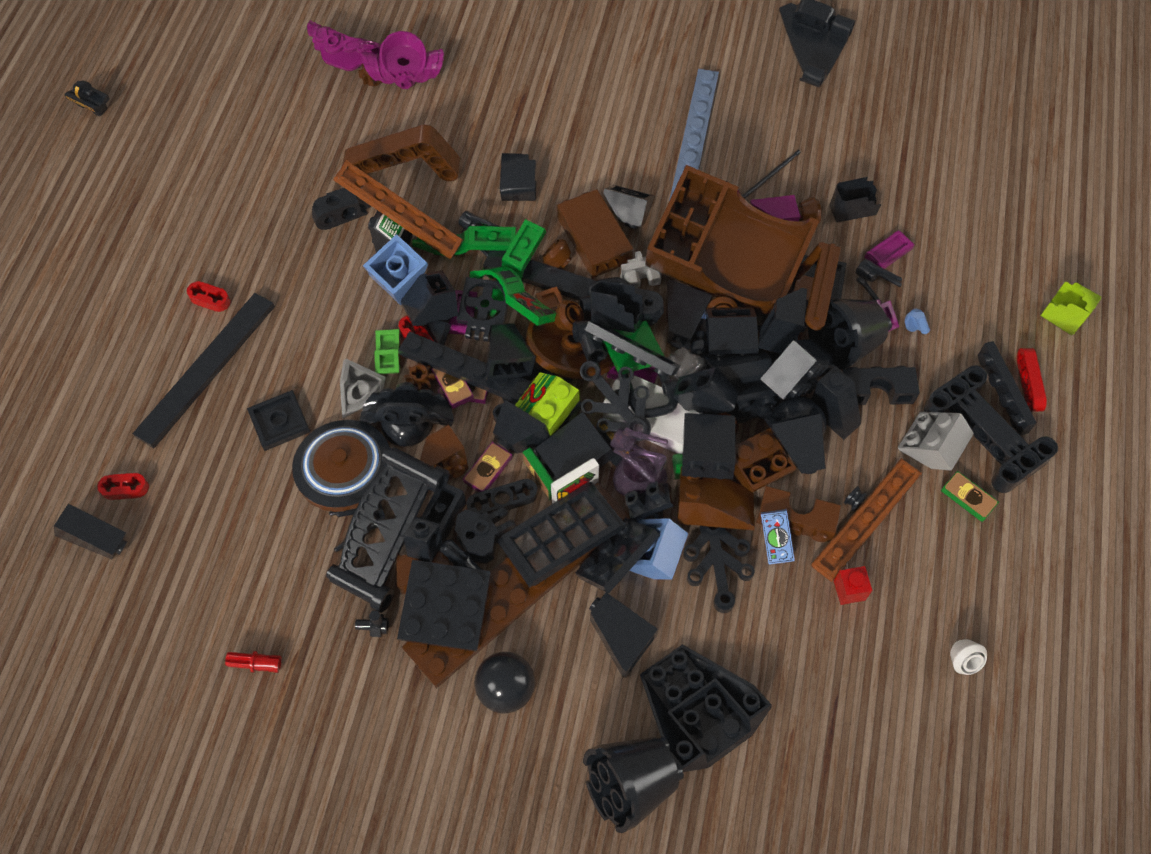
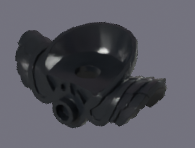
[359,382,454,447]

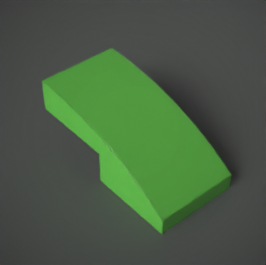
[375,329,400,374]

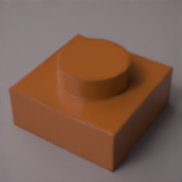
[535,286,563,308]

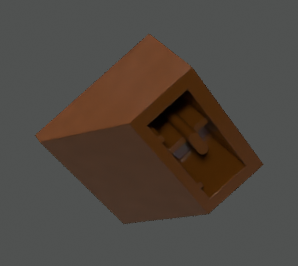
[420,425,469,492]
[733,428,796,492]

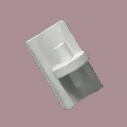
[620,251,662,288]

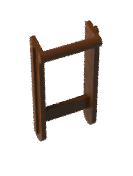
[792,242,841,340]

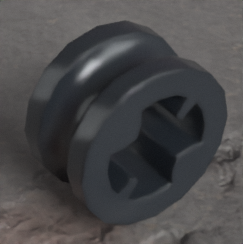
[844,486,868,511]

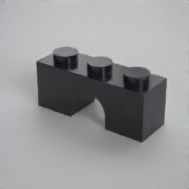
[842,366,920,405]

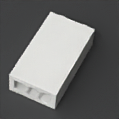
[603,373,703,454]

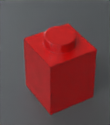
[833,566,873,605]

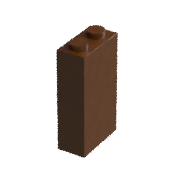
[557,189,634,278]

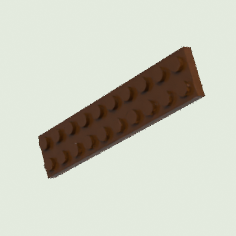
[402,482,630,689]

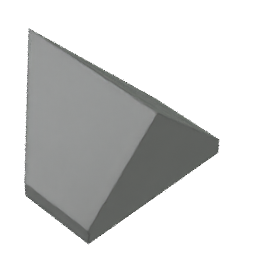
[340,359,386,419]

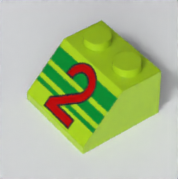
[515,372,580,436]

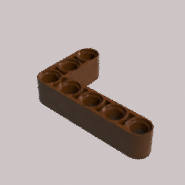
[342,125,460,181]

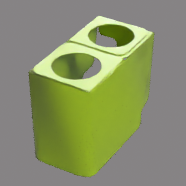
[1040,282,1102,336]

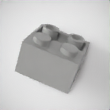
[898,412,974,471]

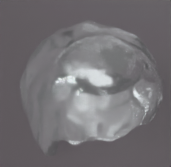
[667,348,707,380]

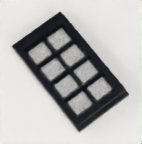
[497,482,626,588]

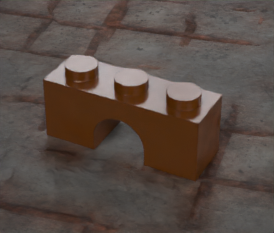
[756,486,841,542]

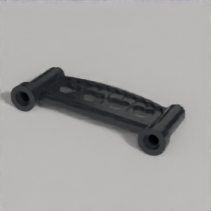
[326,447,450,613]

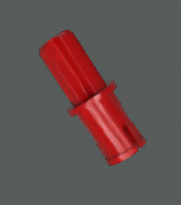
[225,651,282,673]

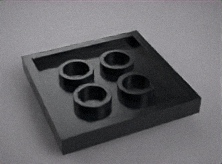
[397,560,491,652]

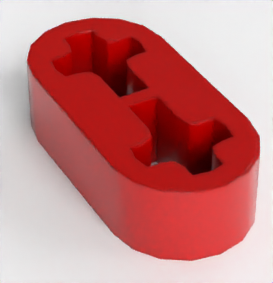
[186,281,231,312]
[97,473,149,500]

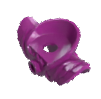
[307,20,381,71]
[362,31,444,89]

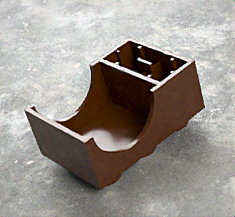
[645,165,819,318]

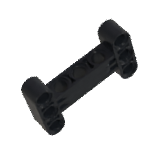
[923,365,1058,493]

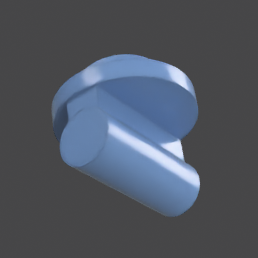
[905,308,930,334]

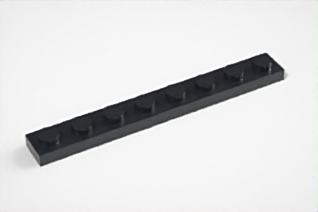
[398,331,582,424]

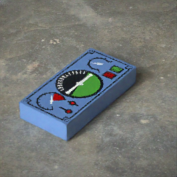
[761,509,795,564]

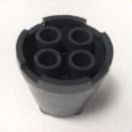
[808,298,892,370]
[583,737,684,833]

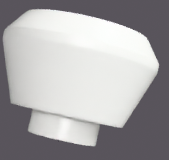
[950,639,987,675]

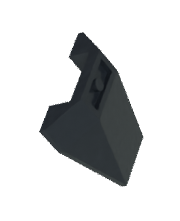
[640,644,772,772]

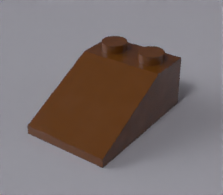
[677,467,755,530]

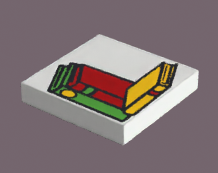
[551,458,599,504]

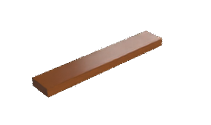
[333,160,463,259]
[811,458,922,582]

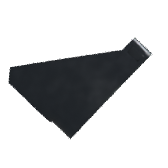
[779,0,856,88]

